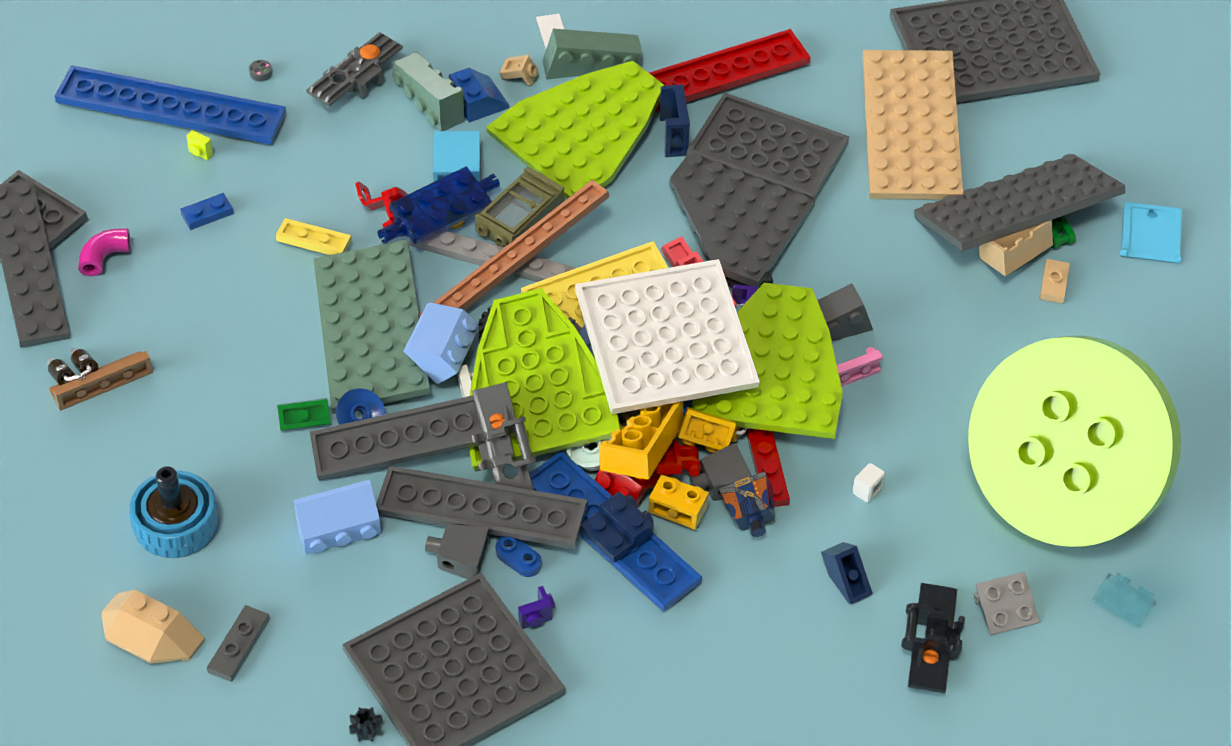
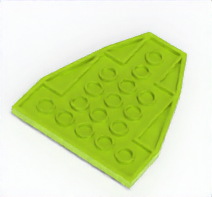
[486,61,664,199]
[690,283,843,439]
[469,288,621,471]

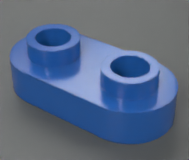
[495,537,541,577]

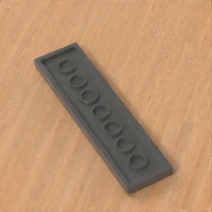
[0,180,70,347]
[310,395,517,481]
[376,465,588,549]

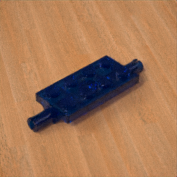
[377,166,500,244]

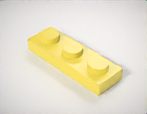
[276,218,352,255]

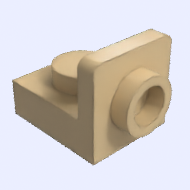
[499,55,538,86]

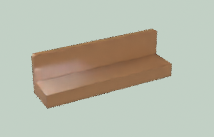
[49,351,153,411]

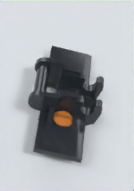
[901,583,965,693]

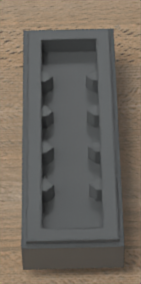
[207,605,270,682]

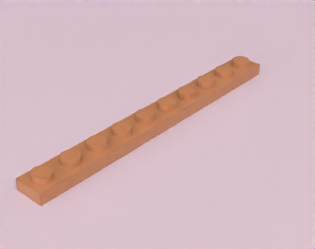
[419,180,609,317]

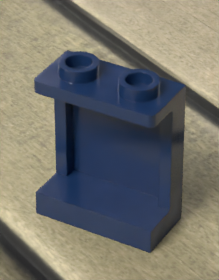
[659,85,690,157]

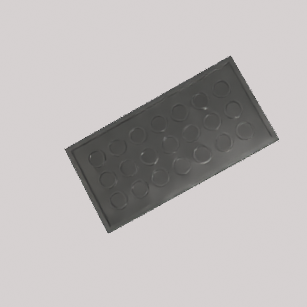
[914,154,1126,251]

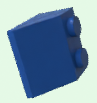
[449,68,510,123]

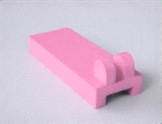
[837,347,883,387]

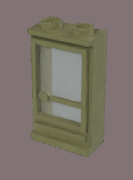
[475,166,564,248]

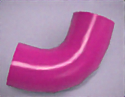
[78,228,130,276]

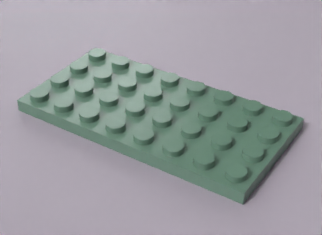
[313,239,431,414]

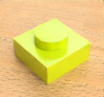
[186,130,213,160]

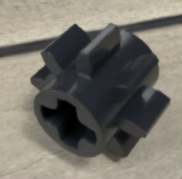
[349,707,383,742]

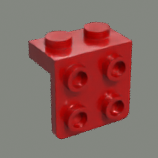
[595,469,668,507]

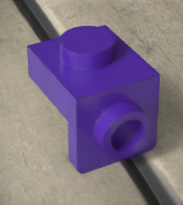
[518,586,555,629]

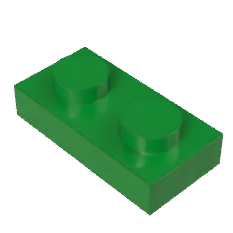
[277,398,331,430]

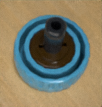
[129,466,219,558]

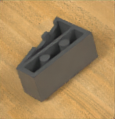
[817,283,873,341]

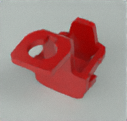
[355,181,412,231]

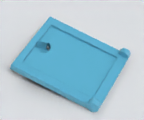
[1120,202,1182,263]

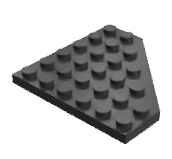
[669,154,815,289]

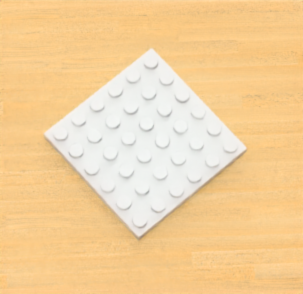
[575,259,760,414]

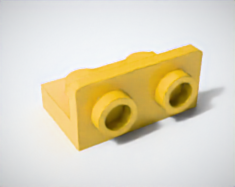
[677,407,736,453]

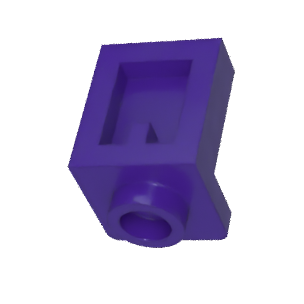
[732,285,757,307]

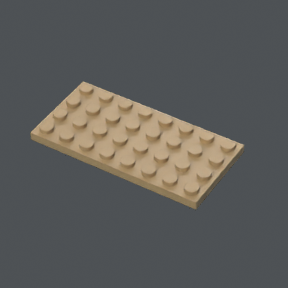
[862,50,963,200]

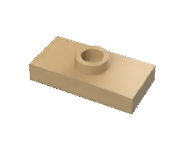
[1039,259,1070,304]

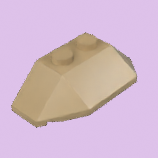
[101,590,205,663]

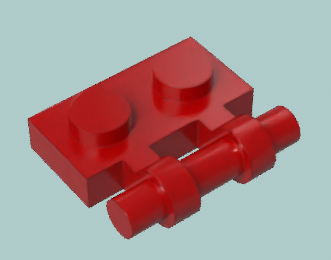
[655,440,701,477]

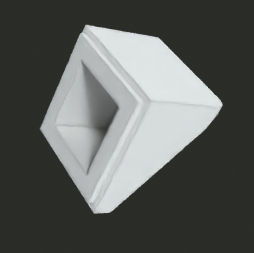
[853,463,885,503]

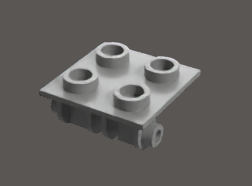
[974,571,1040,635]

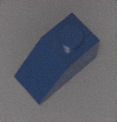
[821,542,873,604]

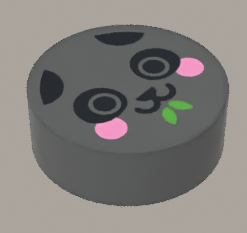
[249,60,272,81]

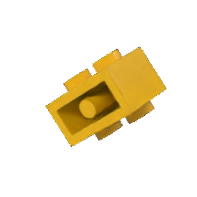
[648,475,709,530]

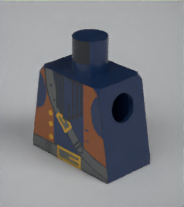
[719,471,775,537]

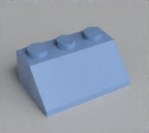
[403,302,478,384]
[293,480,381,555]

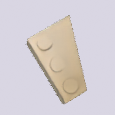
[979,220,1053,277]

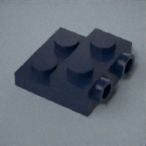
[581,491,654,564]

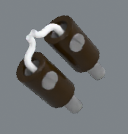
[47,348,98,385]

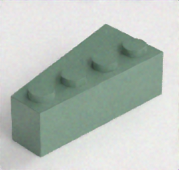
[542,28,643,80]
[392,52,464,131]

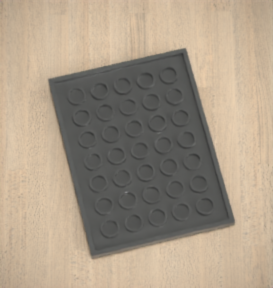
[890,0,1101,103]

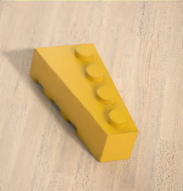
[599,401,684,480]

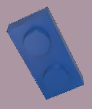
[180,192,234,230]

